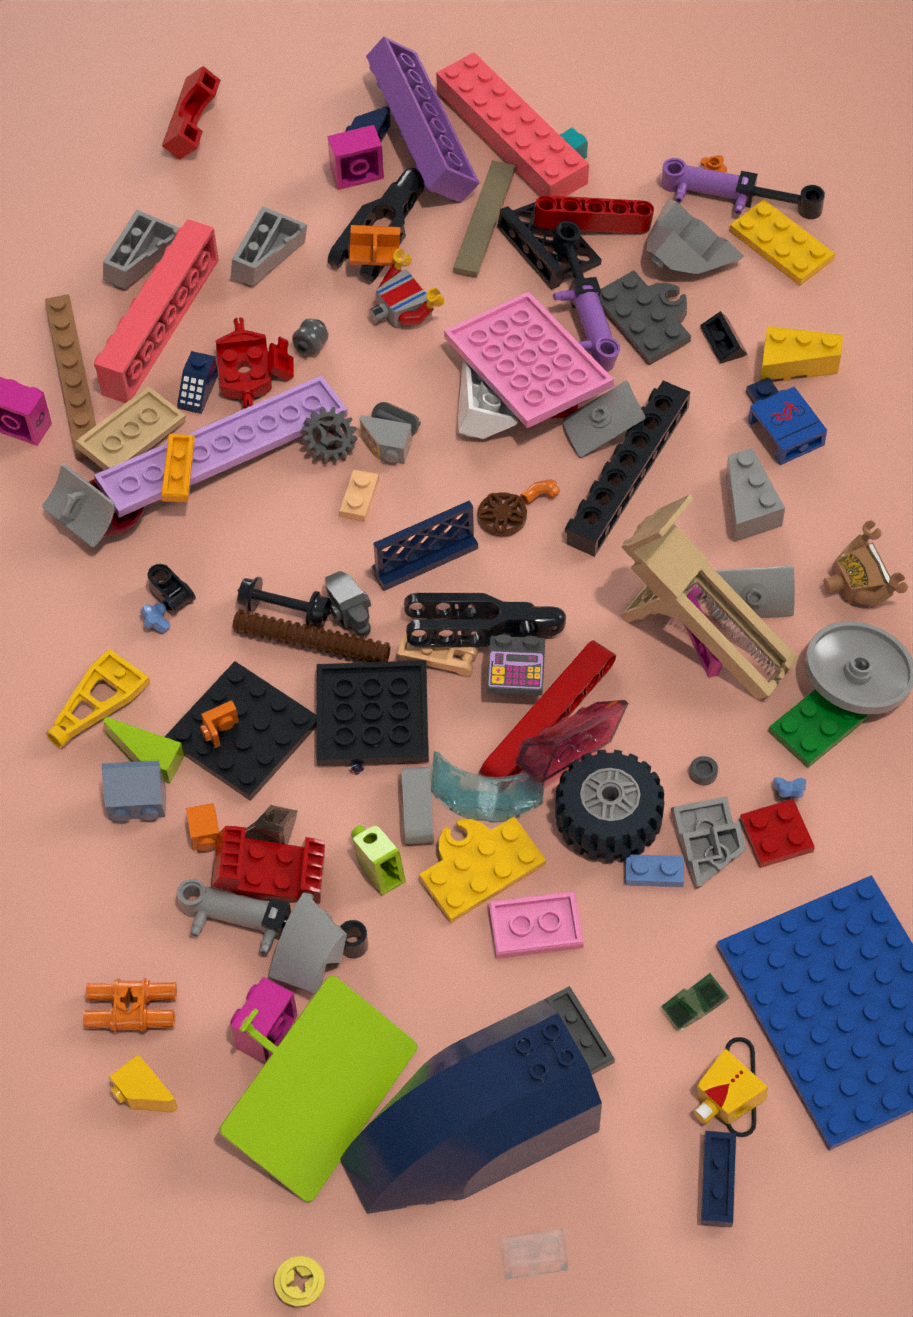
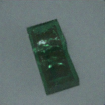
[661,973,730,1030]

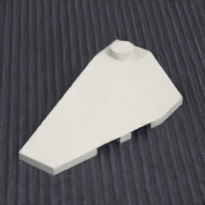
[458,359,518,439]

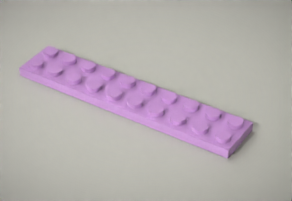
[94,375,347,518]

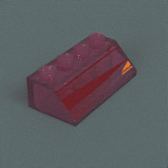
[515,700,629,784]

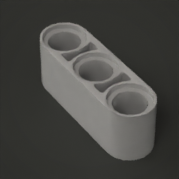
[401,767,434,844]

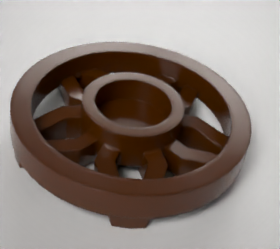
[478,492,527,536]

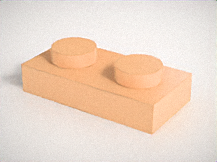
[340,469,379,522]

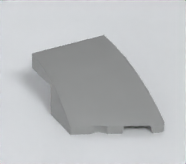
[670,797,746,887]
[268,893,347,993]

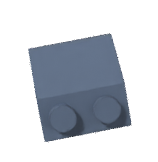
[102,761,166,822]

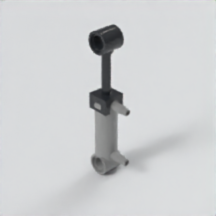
[177,879,368,959]

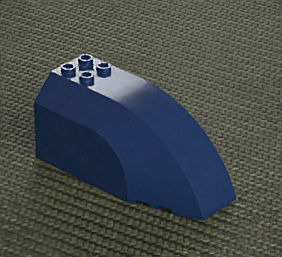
[340,1000,602,1214]

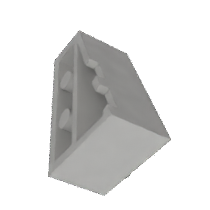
[726,448,785,542]

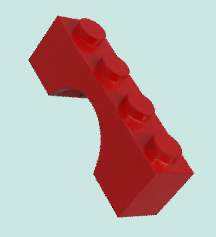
[162,66,221,160]

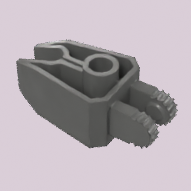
[325,571,371,637]

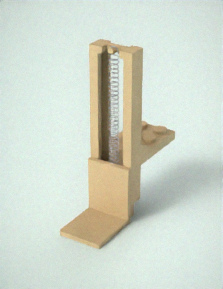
[621,495,798,700]

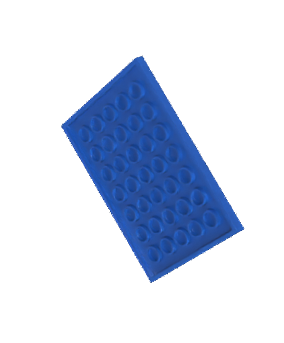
[716,875,913,1150]

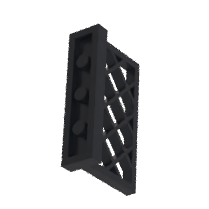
[497,202,602,289]

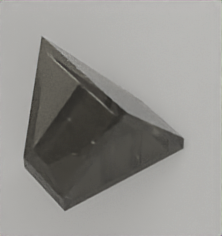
[245,805,298,844]

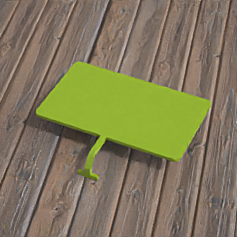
[219,976,417,1202]

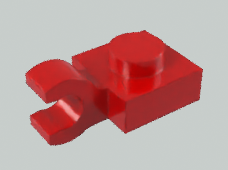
[268,336,294,382]

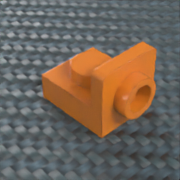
[200,700,239,748]

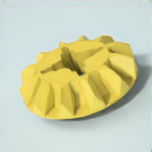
[274,1256,325,1308]

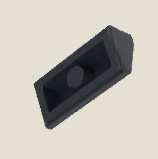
[700,311,747,364]

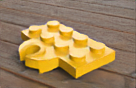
[419,816,547,923]

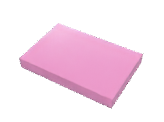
[489,891,584,959]

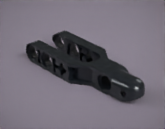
[328,168,425,282]
[404,593,566,647]

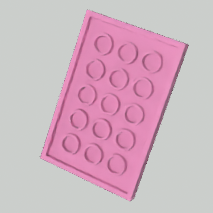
[444,291,614,428]

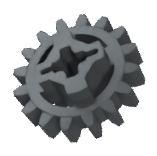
[300,407,357,463]

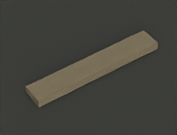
[453,160,515,278]

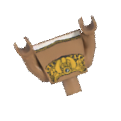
[823,521,908,606]

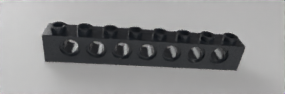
[565,380,690,557]

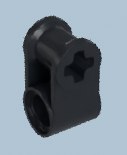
[147,564,196,615]

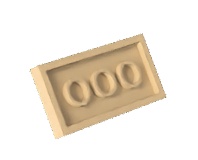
[76,386,186,470]

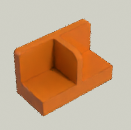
[349,225,400,266]

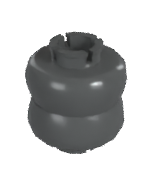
[292,318,329,355]

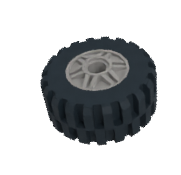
[555,749,665,863]

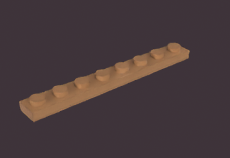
[45,294,96,461]

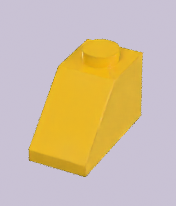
[109,1054,178,1112]

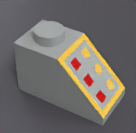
[360,415,412,464]

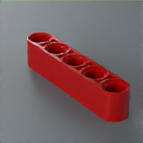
[533,195,654,234]

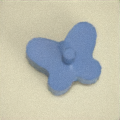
[140,603,170,633]
[773,777,807,800]

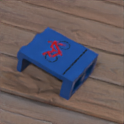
[748,386,827,465]

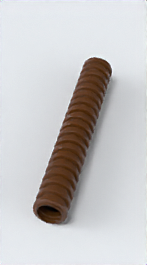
[233,609,391,662]

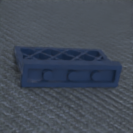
[372,500,478,591]

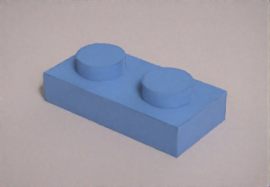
[626,855,684,887]

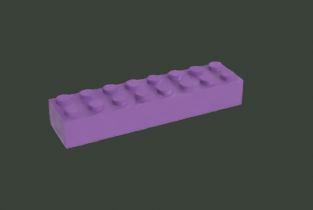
[366,36,480,203]

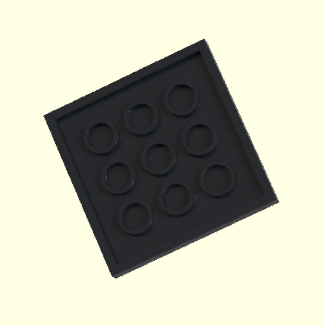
[317,660,429,766]
[165,661,317,801]

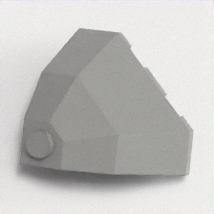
[646,199,744,274]

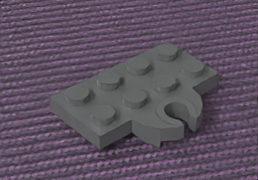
[599,270,691,365]

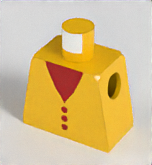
[693,1048,768,1125]

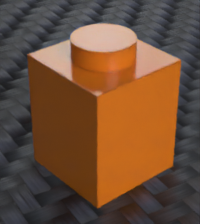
[186,803,220,851]

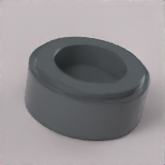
[689,756,718,785]

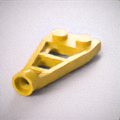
[46,648,150,748]

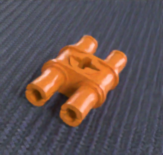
[83,978,177,1033]

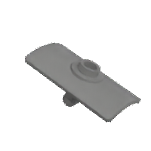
[562,381,645,457]
[42,464,115,548]
[713,566,795,621]

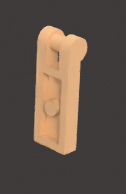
[397,631,478,677]

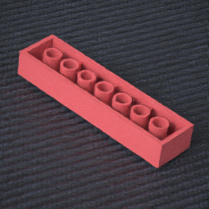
[436,52,589,196]
[94,219,219,403]

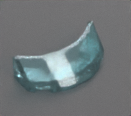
[431,751,546,822]

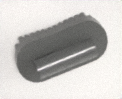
[372,402,421,436]

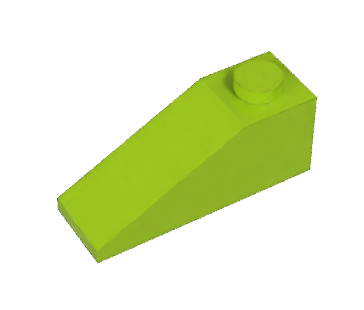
[103,717,184,784]

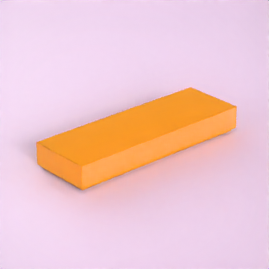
[161,434,195,502]

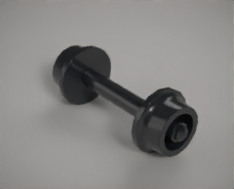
[237,577,331,627]

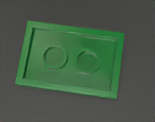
[768,689,868,768]

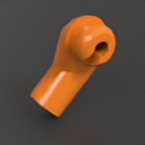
[520,479,560,504]

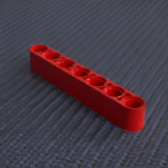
[479,640,616,790]

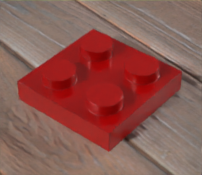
[739,799,815,868]

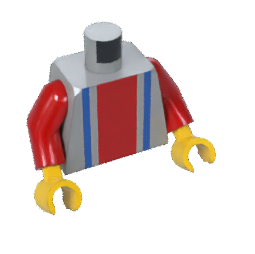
[369,248,445,328]

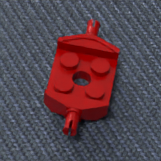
[215,317,272,409]

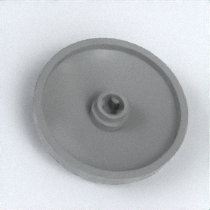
[805,621,913,714]

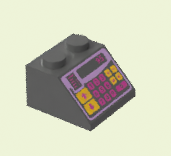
[487,635,545,695]

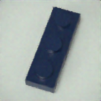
[701,1131,736,1227]

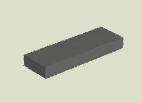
[544,986,615,1075]

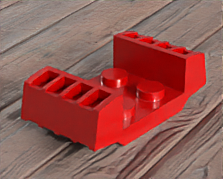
[212,826,325,903]

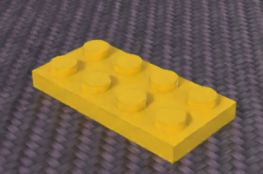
[729,199,835,286]

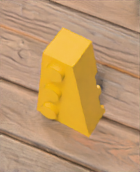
[760,326,843,381]

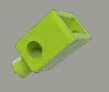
[351,825,406,895]

